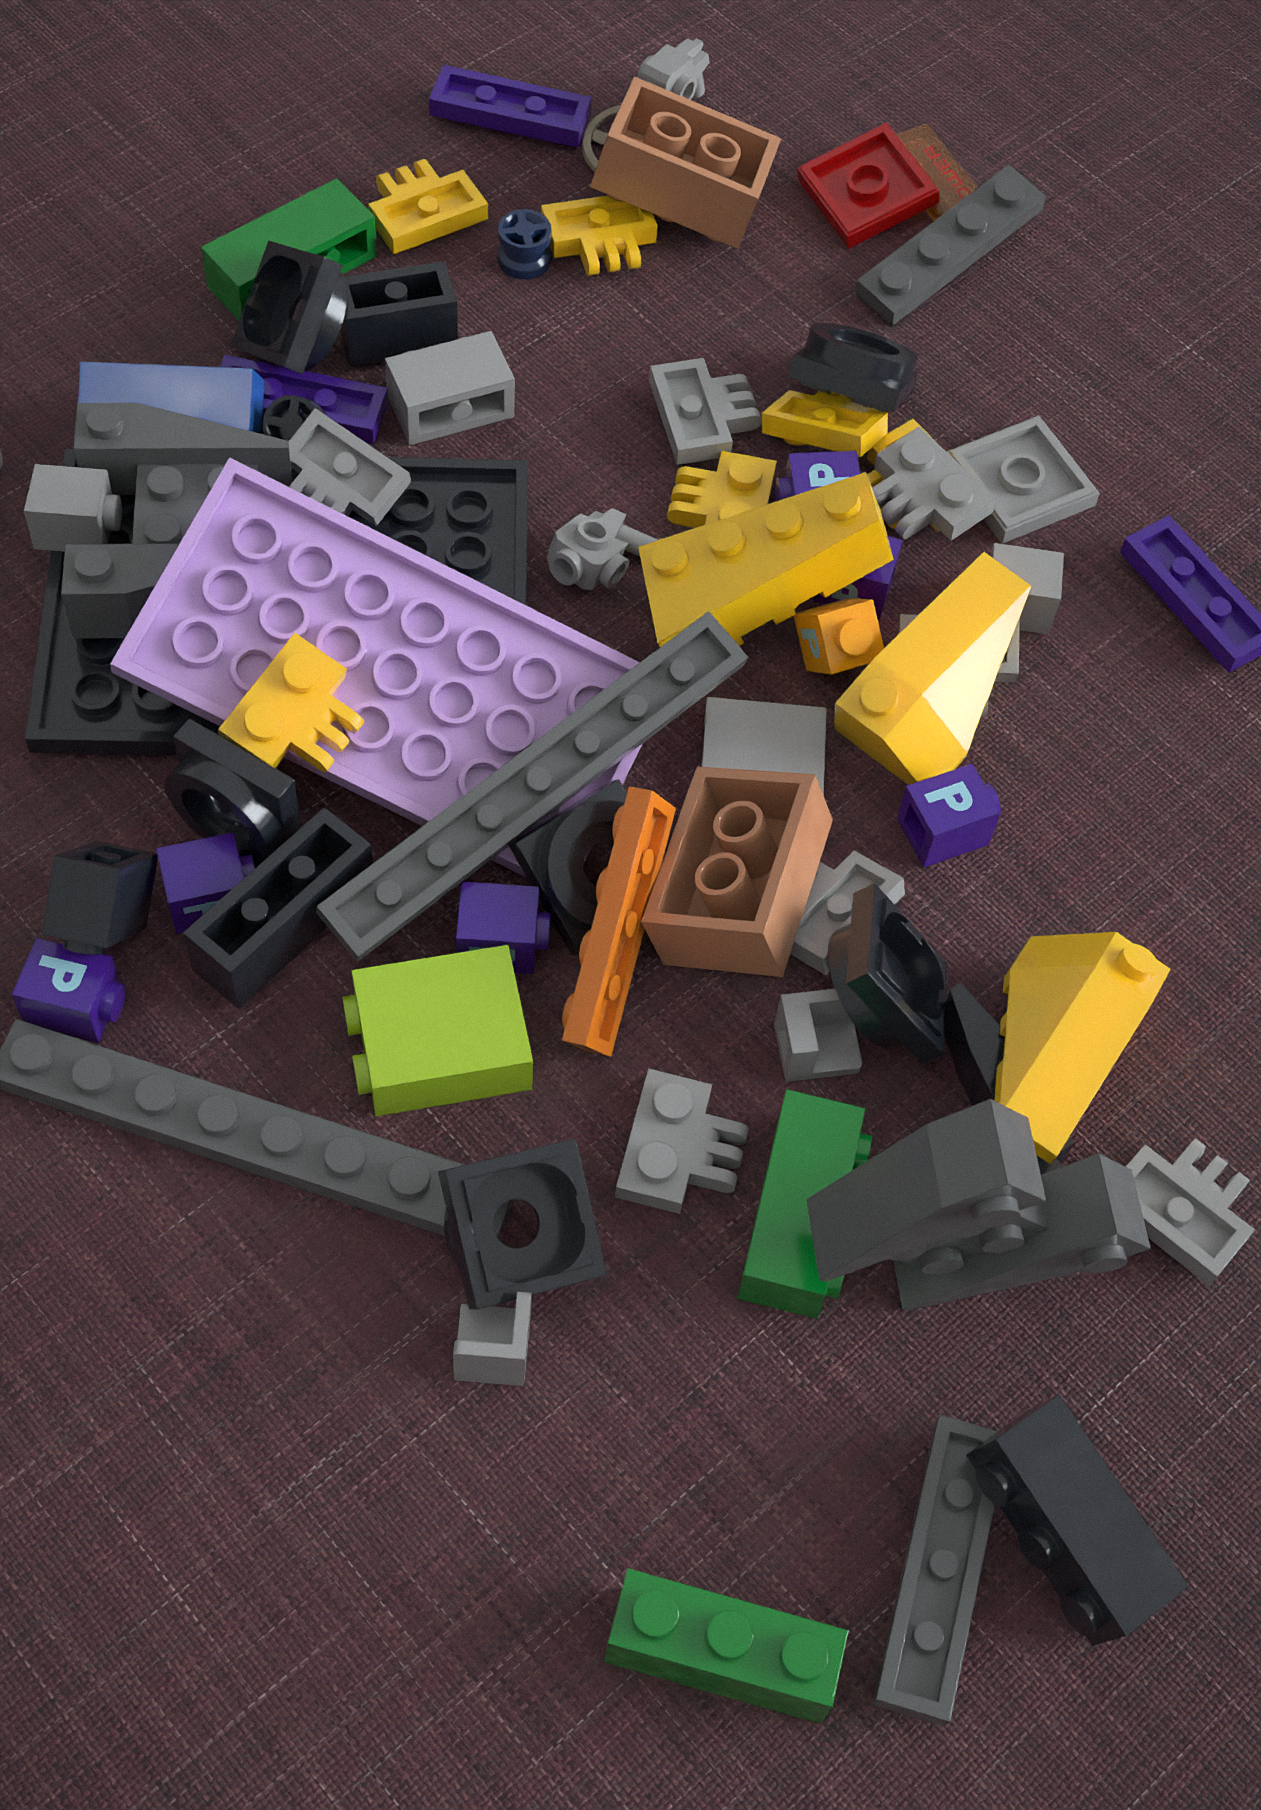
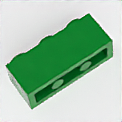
[201,178,377,321]
[737,1089,872,1319]
[604,1568,849,1724]

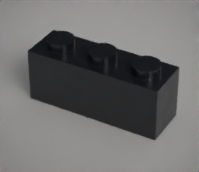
[183,807,373,1009]
[966,1395,1189,1646]

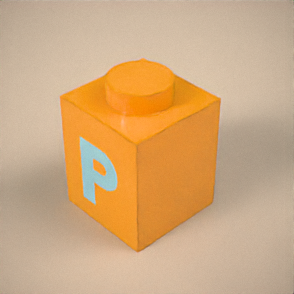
[794,598,884,674]

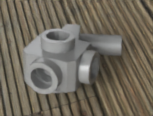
[637,38,710,100]
[547,508,658,590]

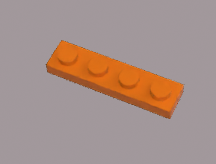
[562,787,676,1057]

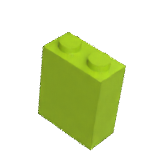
[342,945,533,1117]

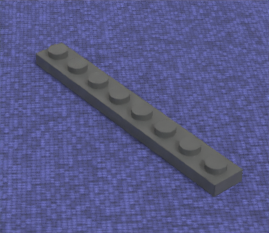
[316,611,749,962]
[0,1019,514,1239]

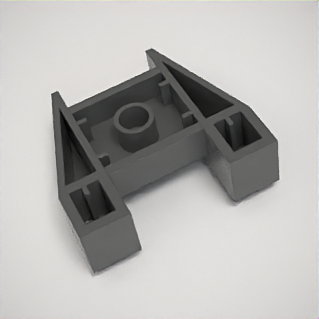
[61,403,293,639]
[806,1099,1151,1311]

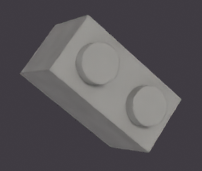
[385,331,515,445]

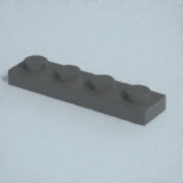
[855,165,1046,326]
[872,1414,998,1727]

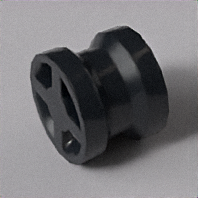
[263,395,326,441]

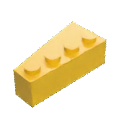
[638,472,894,647]

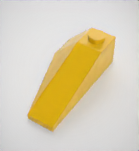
[834,552,1031,785]
[994,932,1171,1164]

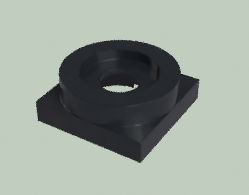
[230,240,347,374]
[787,323,919,412]
[164,719,301,865]
[508,779,667,955]
[828,883,948,1064]
[438,1138,607,1310]

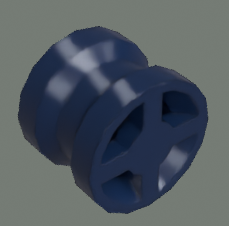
[498,209,551,279]

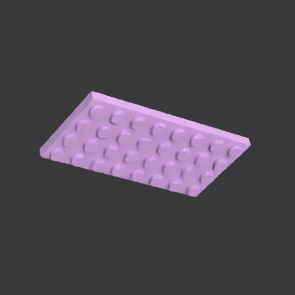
[110,457,642,878]

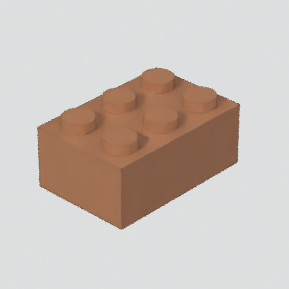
[590,76,781,249]
[641,766,833,977]

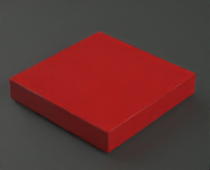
[797,122,940,249]

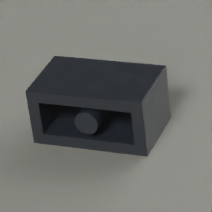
[340,261,458,367]
[42,841,158,954]

